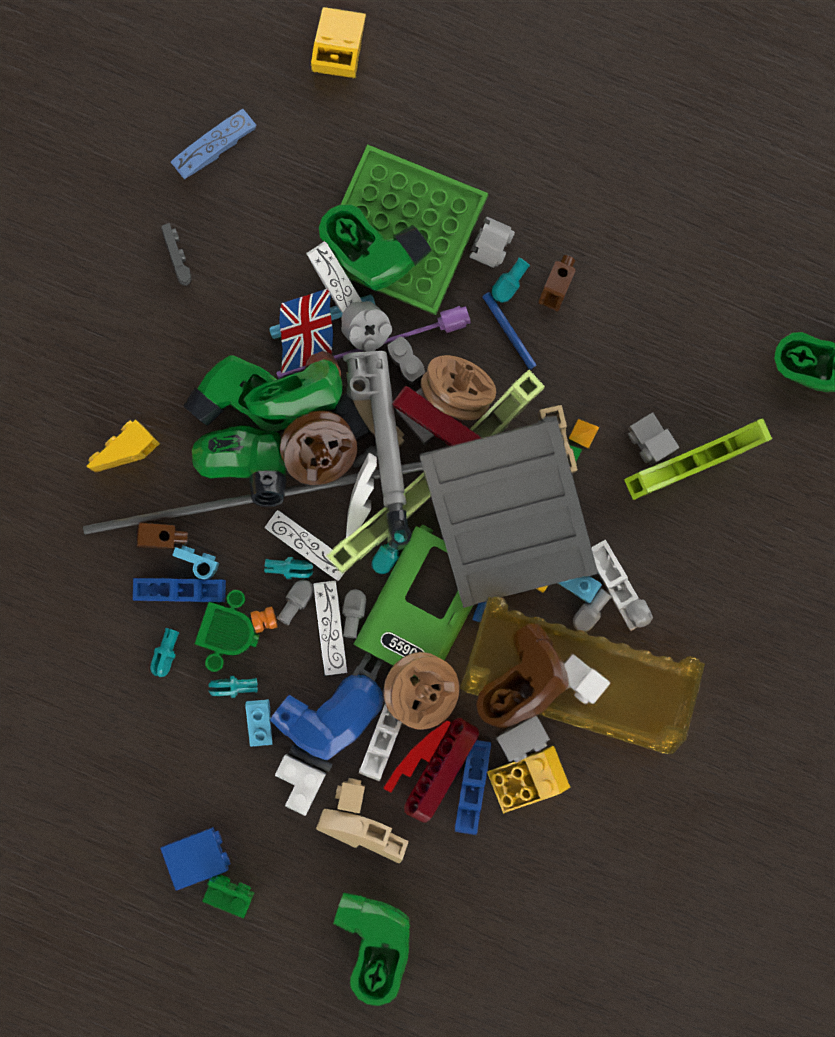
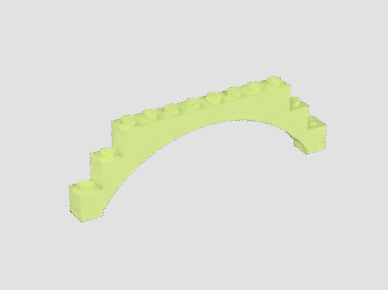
[327,370,545,574]

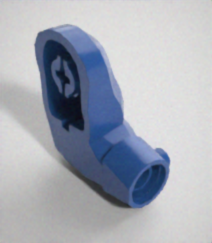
[270,675,384,760]

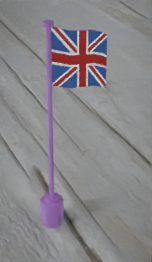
[276,289,471,379]

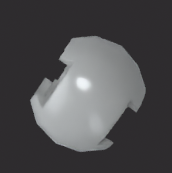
[626,599,653,628]

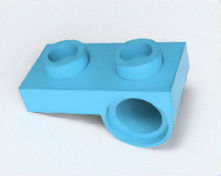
[172,545,219,580]
[557,576,602,603]
[245,699,273,746]

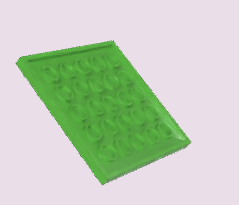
[332,144,488,315]

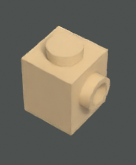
[335,778,365,813]

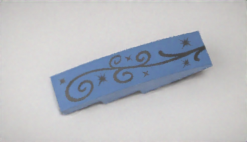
[171,109,256,179]

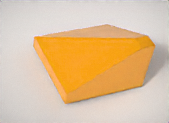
[569,419,599,448]

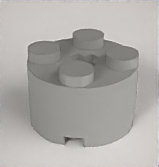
[469,217,515,268]
[341,301,392,352]

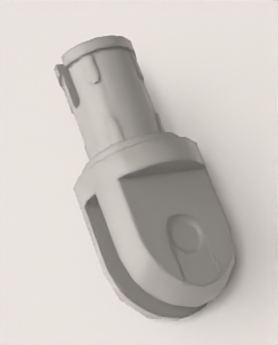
[277,579,314,626]
[573,588,612,633]
[342,589,366,639]

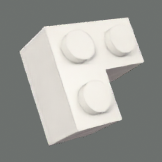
[564,654,610,704]
[275,754,326,816]

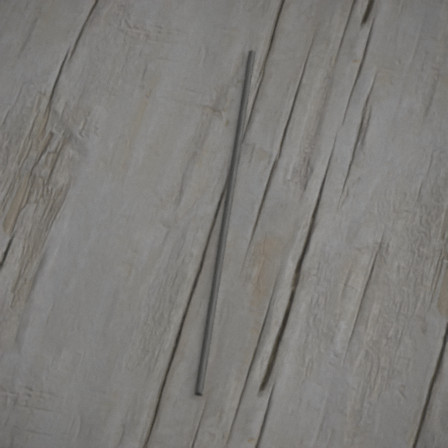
[83,434,564,535]

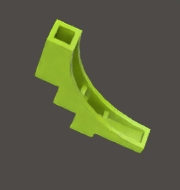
[624,419,772,500]

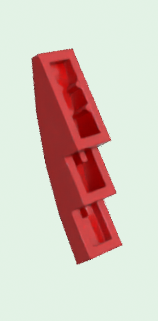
[384,720,451,792]

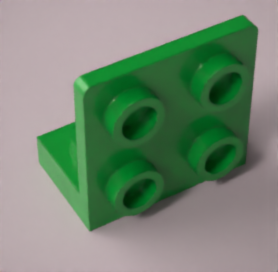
[202,874,255,919]

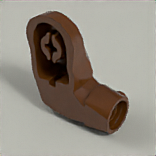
[477,624,569,728]

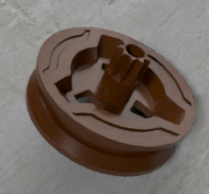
[280,411,357,485]

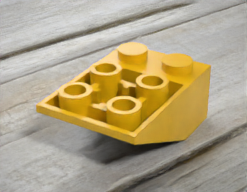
[311,7,366,78]
[87,420,160,472]
[487,746,570,813]

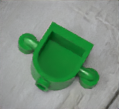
[195,590,260,672]

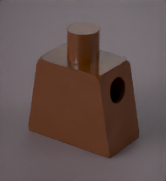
[538,255,576,311]
[136,523,188,549]

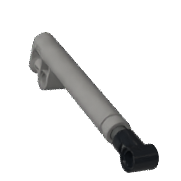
[343,351,411,550]

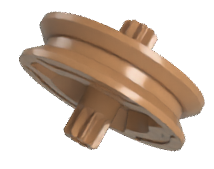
[421,355,496,420]
[384,652,459,729]

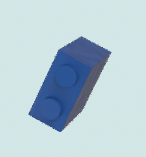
[160,827,231,891]

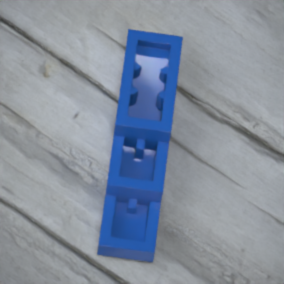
[133,578,226,602]
[454,740,491,835]

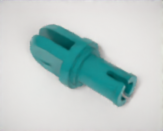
[492,258,530,302]
[372,533,404,574]
[264,557,313,579]
[150,628,179,677]
[208,676,258,698]

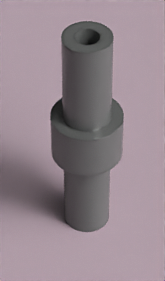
[353,445,378,468]
[289,745,333,772]

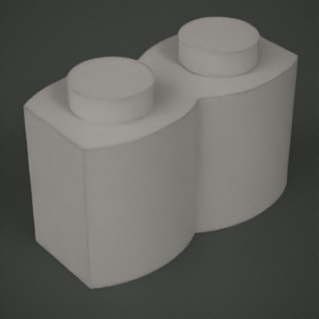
[388,336,425,385]

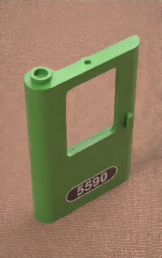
[354,525,473,678]

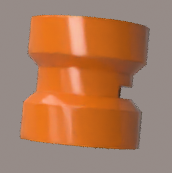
[250,606,278,633]

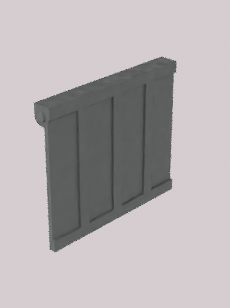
[420,416,598,608]

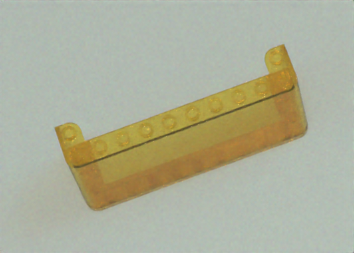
[460,597,705,754]

